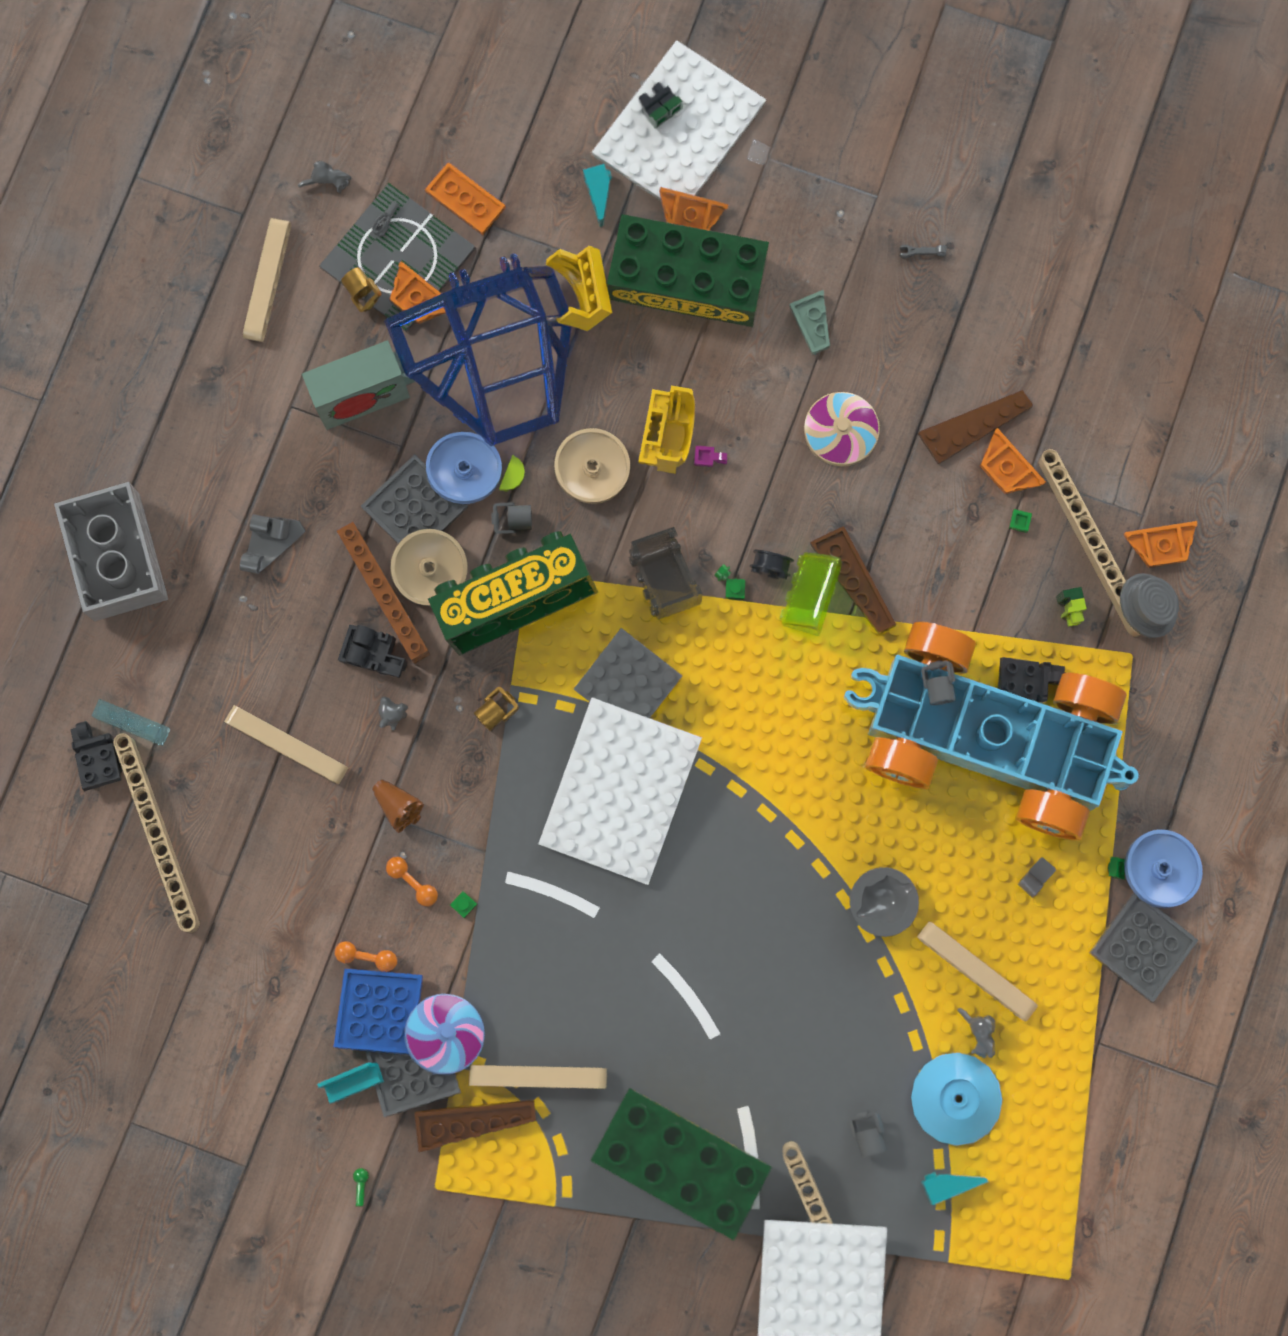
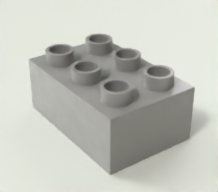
[54,482,168,621]

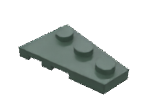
[789,290,830,355]

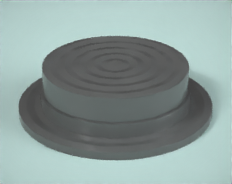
[1120,573,1179,638]
[850,867,919,937]

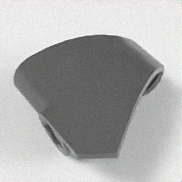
[240,514,306,574]

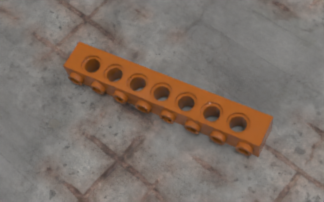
[337,522,430,664]

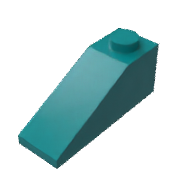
[583,164,612,227]
[921,1172,988,1205]

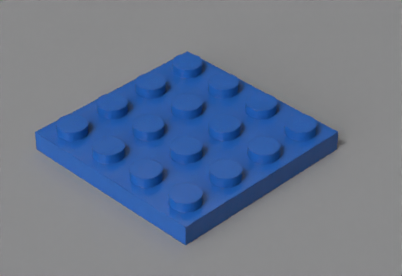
[334,969,423,1055]

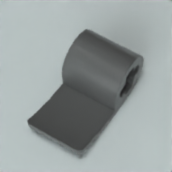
[1017,857,1056,898]

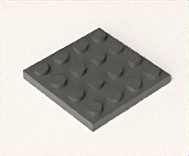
[361,454,468,544]
[574,628,682,718]
[1089,892,1198,1003]
[366,1051,461,1118]

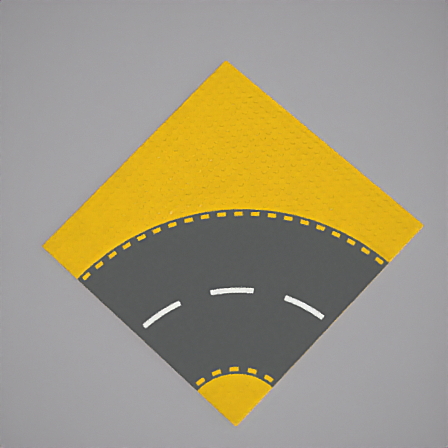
[435,581,1133,1279]

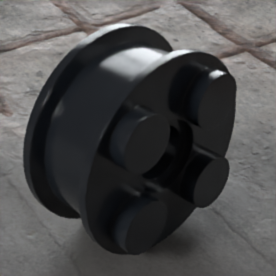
[749,549,794,580]

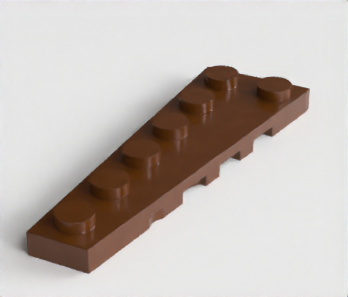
[918,390,1033,465]
[810,526,896,634]
[415,1100,536,1152]

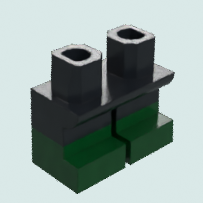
[638,82,683,129]

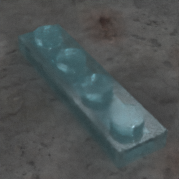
[91,699,170,746]

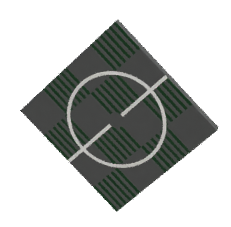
[319,183,476,332]

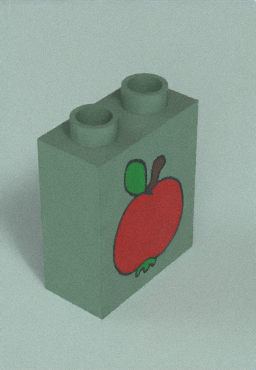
[302,340,415,430]

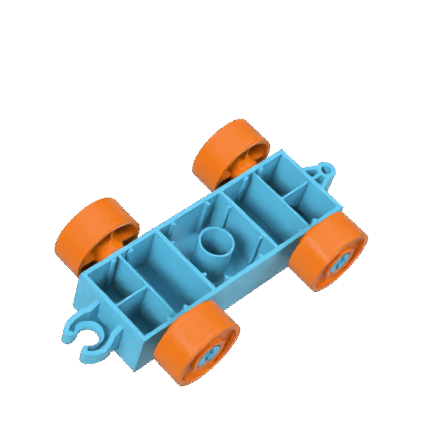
[844,622,1139,841]

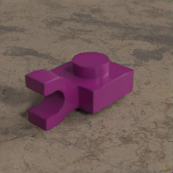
[694,446,728,467]

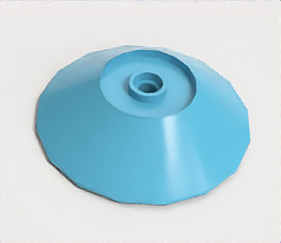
[911,1053,1003,1146]

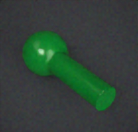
[353,1168,369,1207]

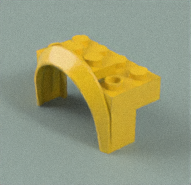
[546,246,612,331]

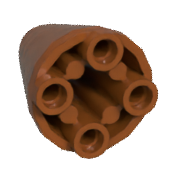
[372,779,424,833]

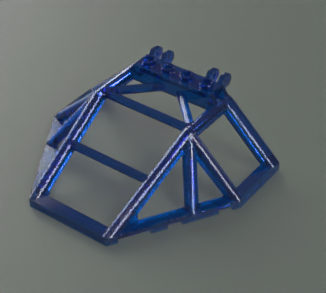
[384,253,571,447]

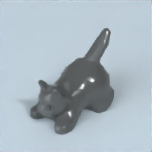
[298,160,352,193]
[378,696,408,731]
[957,1008,995,1058]

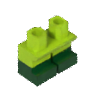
[1056,587,1087,627]

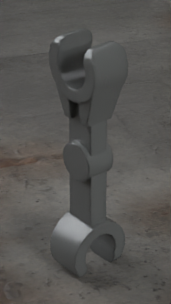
[900,244,947,259]

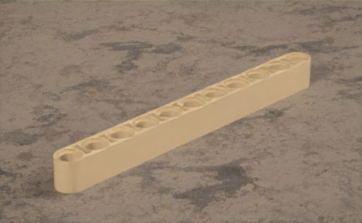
[1039,449,1140,637]
[114,733,200,933]

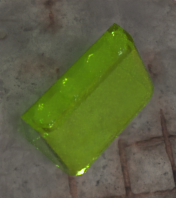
[780,552,842,636]

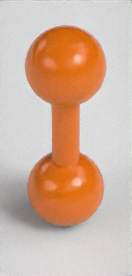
[386,857,438,907]
[334,941,397,972]

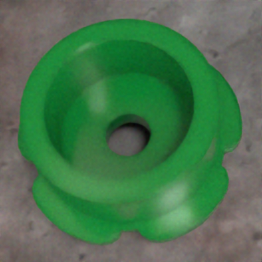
[714,564,731,581]

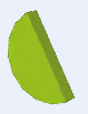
[499,455,525,492]

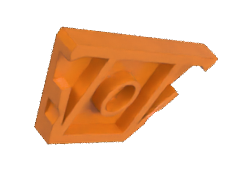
[659,187,728,231]
[390,261,456,324]
[980,428,1046,494]
[1124,521,1197,568]

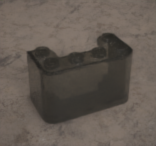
[629,527,703,620]

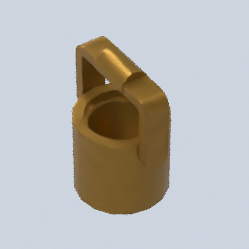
[341,267,381,312]
[473,687,519,731]

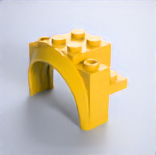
[639,385,695,474]

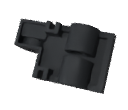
[338,625,408,678]
[998,657,1066,702]
[70,721,122,791]

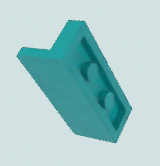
[317,1063,384,1103]

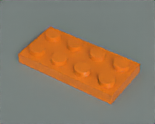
[425,162,506,235]

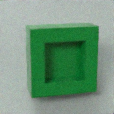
[1008,509,1032,533]
[725,579,745,600]
[1108,857,1125,880]
[450,891,478,919]

